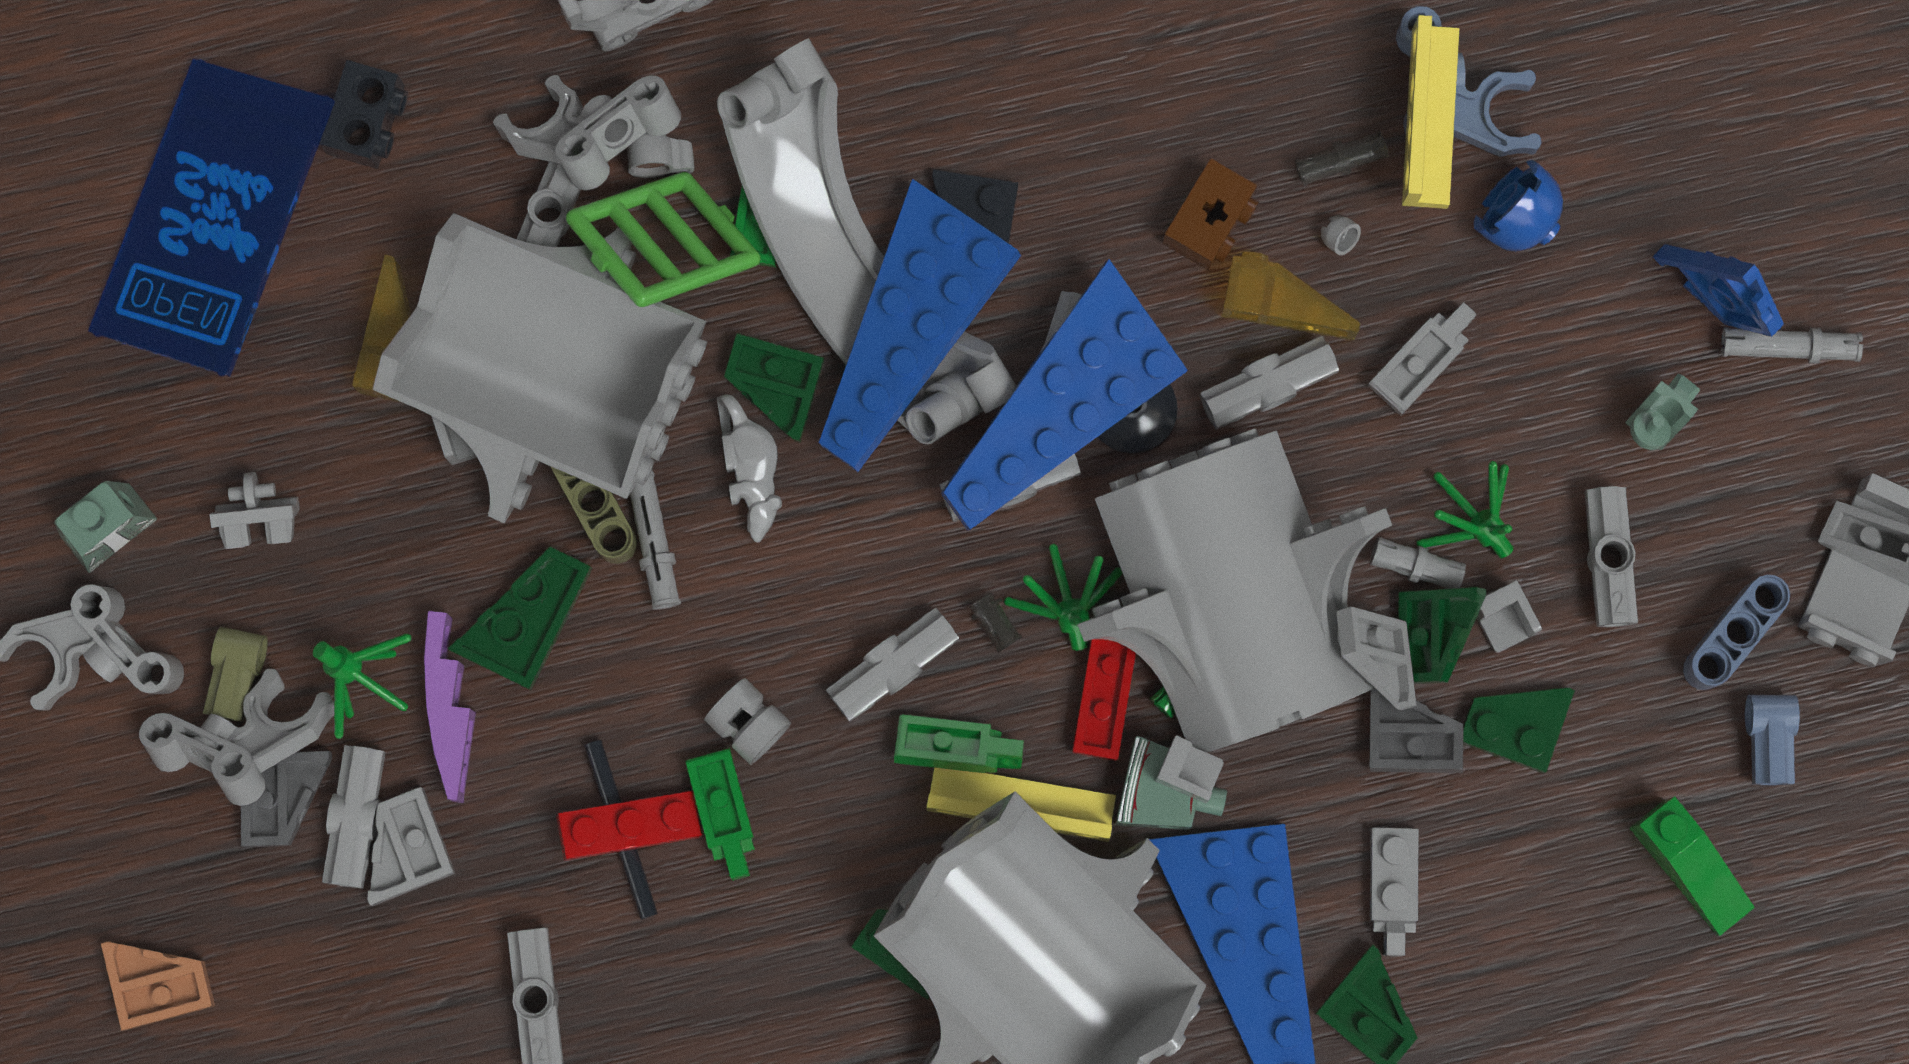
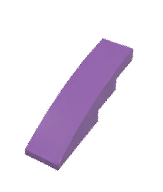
[424,611,476,803]

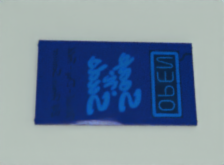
[88,59,335,377]

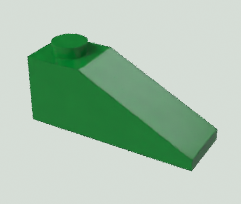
[1629,796,1755,936]

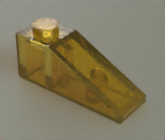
[1221,252,1360,340]
[352,255,412,403]

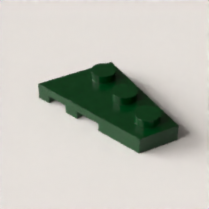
[448,547,593,691]

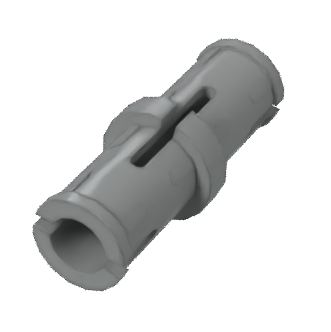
[1370,537,1466,589]

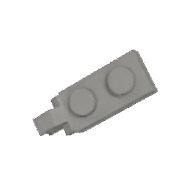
[1368,302,1477,416]
[1370,828,1419,957]

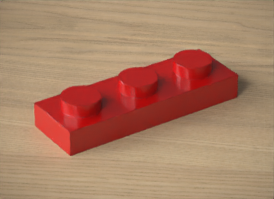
[1072,639,1136,761]
[556,791,702,861]

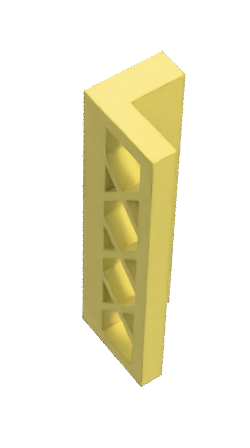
[1402,15,1459,209]
[927,768,1116,842]

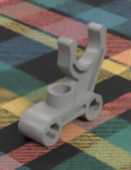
[558,0,713,51]
[493,75,681,190]
[0,584,184,711]
[139,668,334,806]

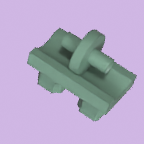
[1625,374,1700,450]

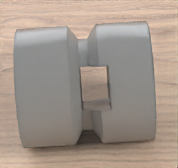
[704,678,791,765]

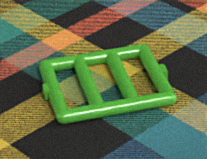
[566,172,760,307]

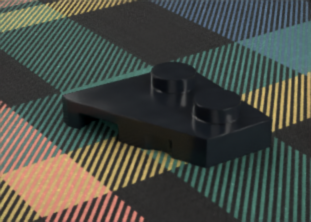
[932,169,1018,244]

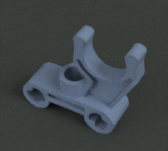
[1396,6,1541,157]

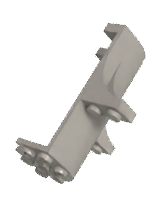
[372,213,707,523]
[1078,428,1392,753]
[873,791,1206,1064]

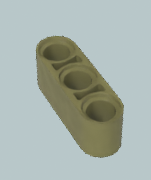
[551,467,637,564]

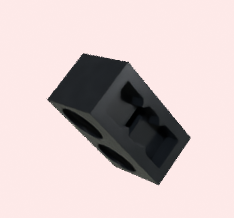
[319,60,408,169]

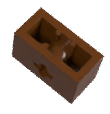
[1163,158,1259,271]

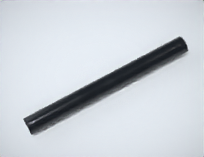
[584,740,658,920]

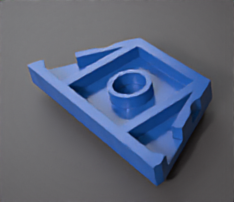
[1653,244,1784,337]

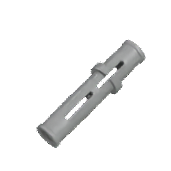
[1721,327,1863,364]
[630,471,681,610]

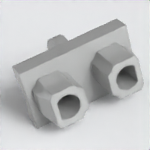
[209,472,300,549]

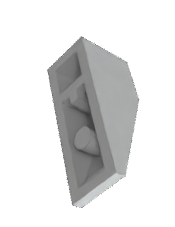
[1818,501,1909,585]

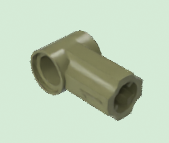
[203,627,268,723]

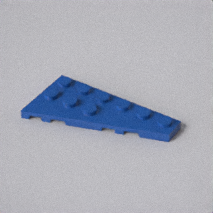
[819,179,1021,472]
[941,259,1188,530]
[1149,824,1315,1064]

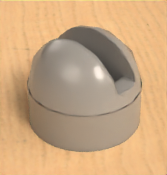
[1321,215,1361,255]

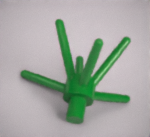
[1416,461,1514,558]
[1004,544,1123,651]
[313,633,412,739]

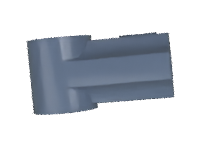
[1745,695,1800,785]

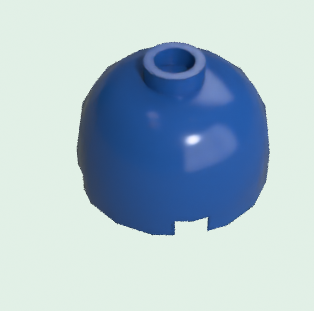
[1474,160,1563,252]

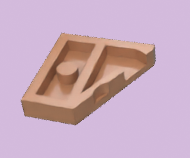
[101,942,215,1031]

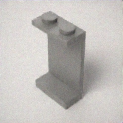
[1798,473,1909,667]

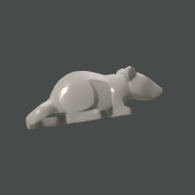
[717,394,782,543]

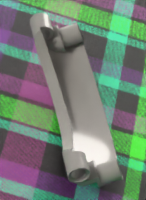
[717,38,1016,444]

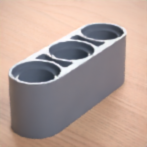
[1683,575,1790,690]

